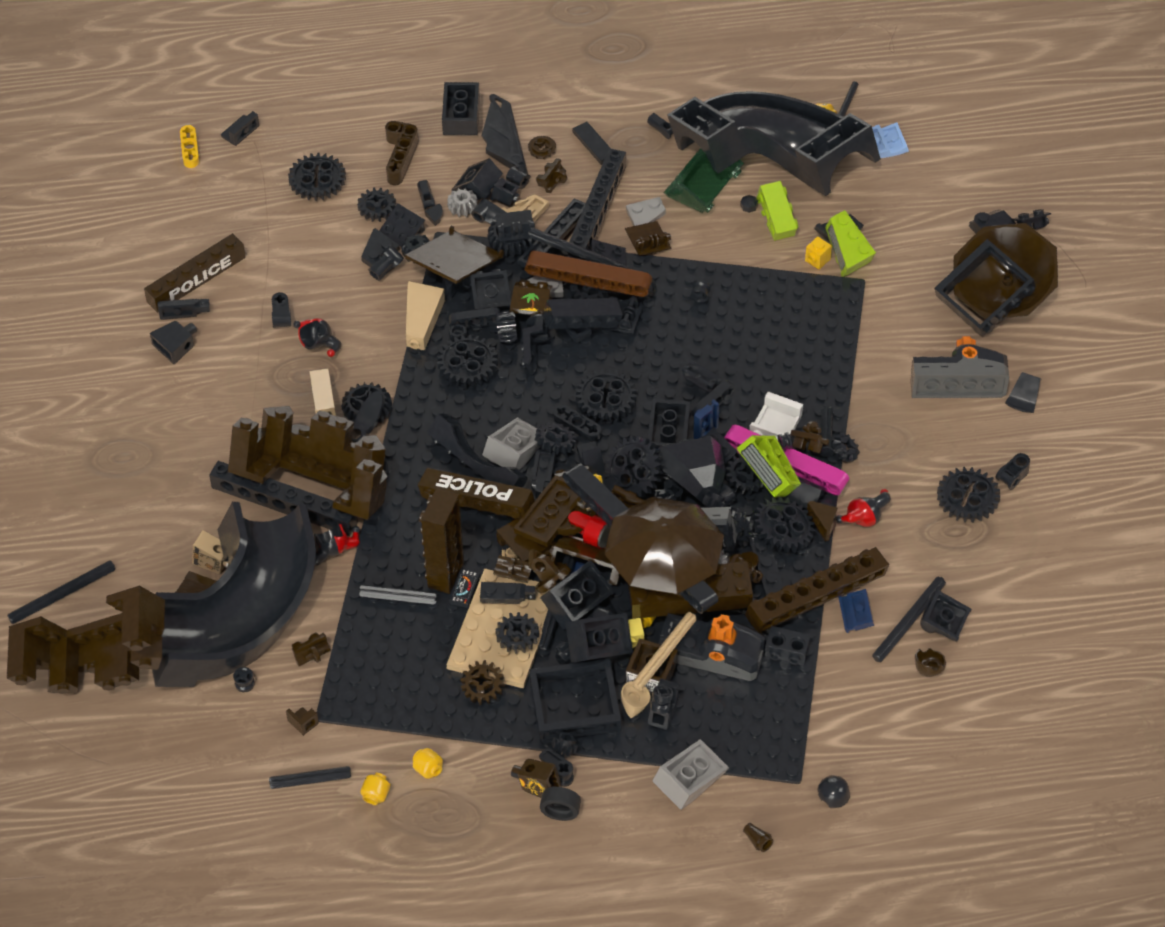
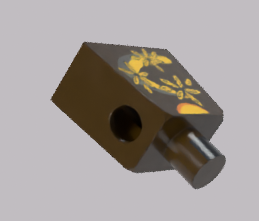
[511,758,562,798]

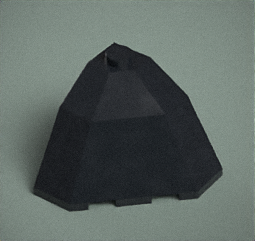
[657,435,726,503]

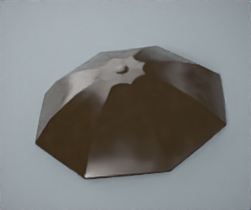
[953,223,1058,319]
[605,497,724,594]

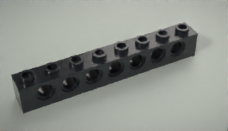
[568,148,626,260]
[209,460,358,536]

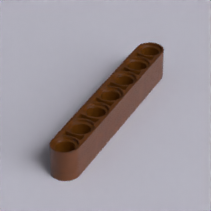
[525,251,652,297]

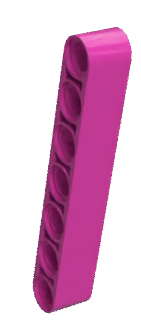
[724,425,849,495]

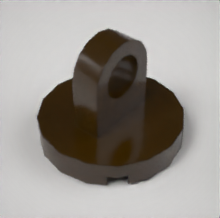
[531,554,571,594]

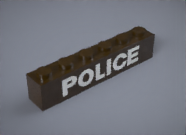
[144,233,246,313]
[418,468,535,519]

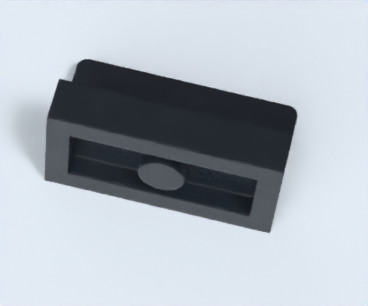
[221,111,260,146]
[781,476,827,509]

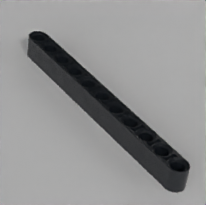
[562,463,718,613]

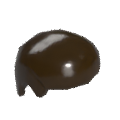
[915,648,946,677]

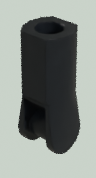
[647,113,673,139]
[417,180,435,210]

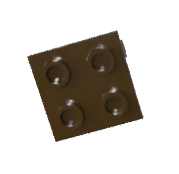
[625,221,672,256]

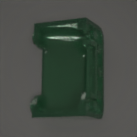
[663,148,744,213]

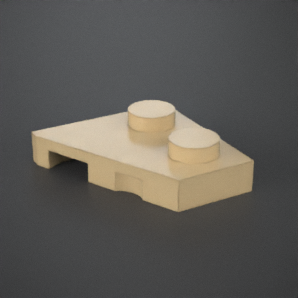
[501,194,549,222]

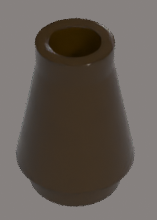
[743,823,773,852]

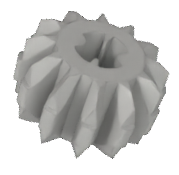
[447,188,477,218]

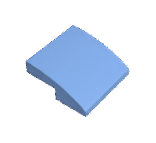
[872,122,909,158]

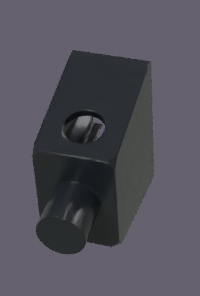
[150,321,197,365]

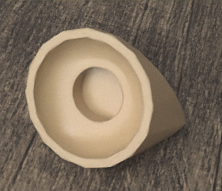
[621,681,650,718]

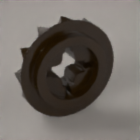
[528,136,556,159]

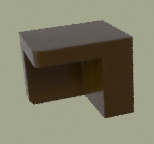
[286,707,319,736]

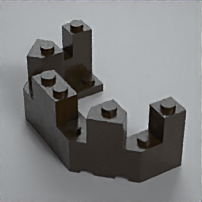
[228,406,388,520]
[7,585,165,694]

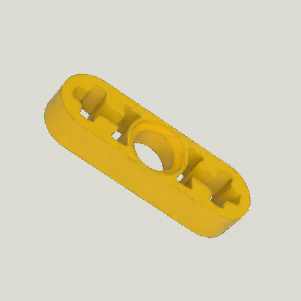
[180,125,199,168]

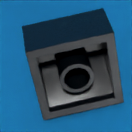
[452,158,503,200]

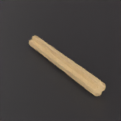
[633,612,696,690]

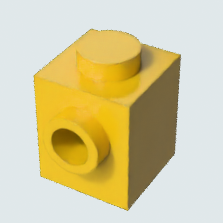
[805,236,832,270]

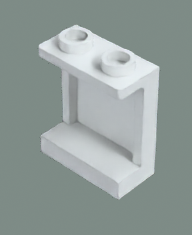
[750,392,803,440]

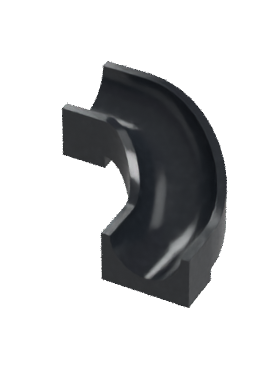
[667,91,881,196]
[152,501,316,687]

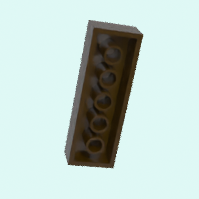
[419,488,464,594]
[628,561,753,619]

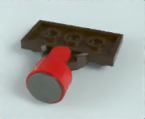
[513,475,611,549]

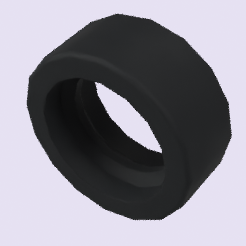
[539,787,581,821]

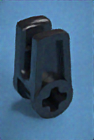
[539,747,574,787]

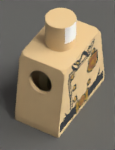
[192,530,228,574]

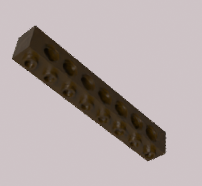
[745,547,890,633]

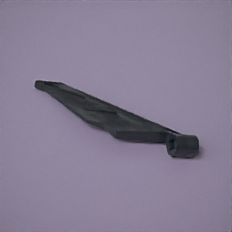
[481,94,531,189]

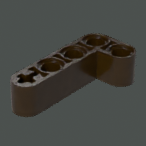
[385,121,419,186]

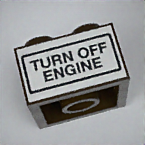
[626,638,678,692]

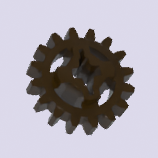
[460,660,505,705]

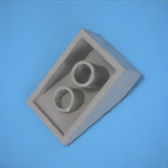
[482,417,542,470]
[652,739,729,810]

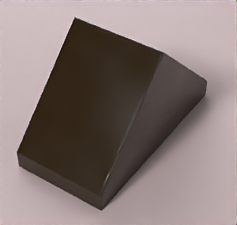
[807,501,838,542]

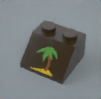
[510,280,553,315]

